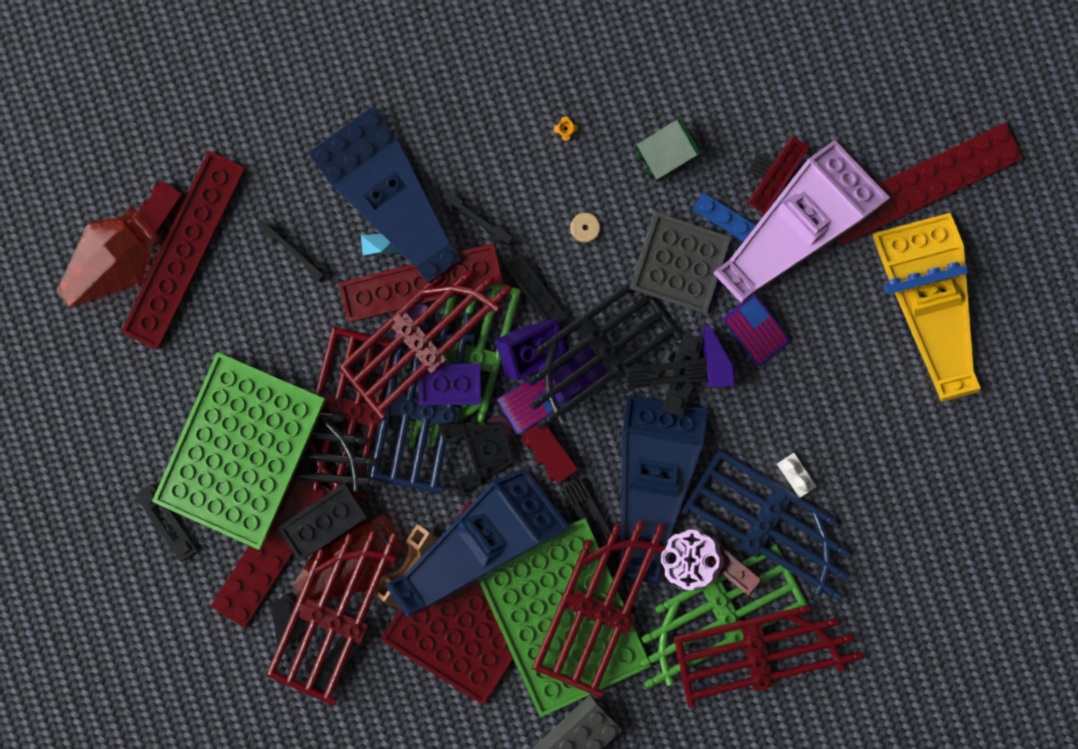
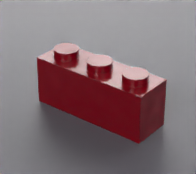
[127,181,185,246]
[522,420,578,483]

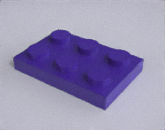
[419,363,481,405]

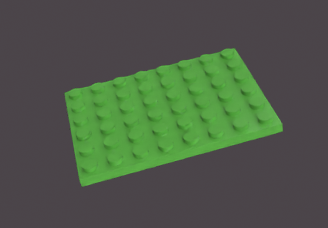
[152,352,327,550]
[479,518,651,717]

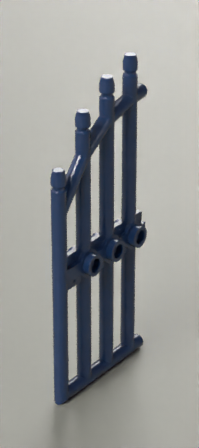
[369,313,475,494]
[680,448,849,601]

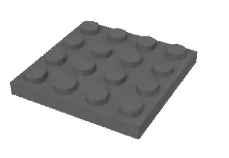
[629,212,731,314]

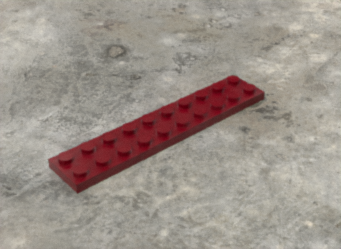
[837,122,1023,246]
[121,150,246,350]

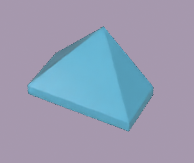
[361,234,400,256]

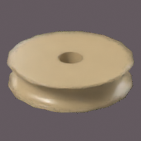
[570,213,600,243]

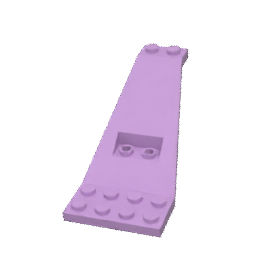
[714,140,890,303]

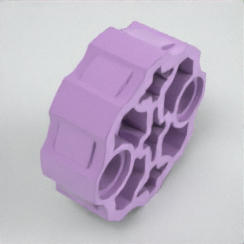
[661,530,724,590]

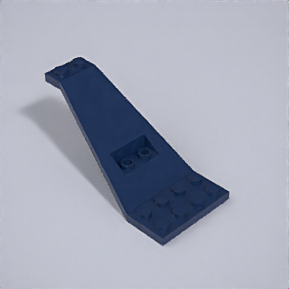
[308,105,460,283]
[619,395,708,584]
[386,468,571,618]

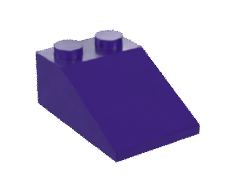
[495,319,566,381]
[702,325,737,388]
[538,346,607,403]

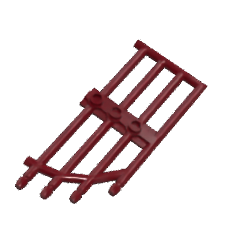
[338,270,512,421]
[300,326,404,501]
[532,521,665,698]
[266,530,398,706]
[673,605,864,708]

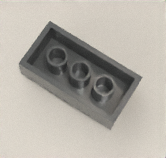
[532,695,622,749]

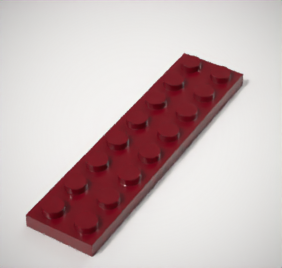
[338,243,504,322]
[210,469,332,628]

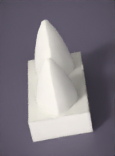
[777,453,817,497]

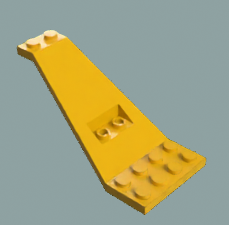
[873,213,980,402]

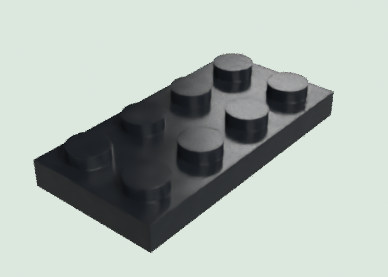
[277,483,368,562]

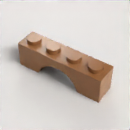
[375,524,439,609]

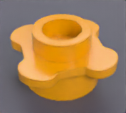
[554,117,578,141]

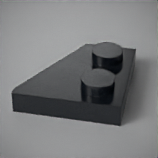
[271,593,310,647]

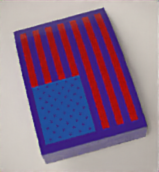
[721,293,790,367]
[496,379,571,435]

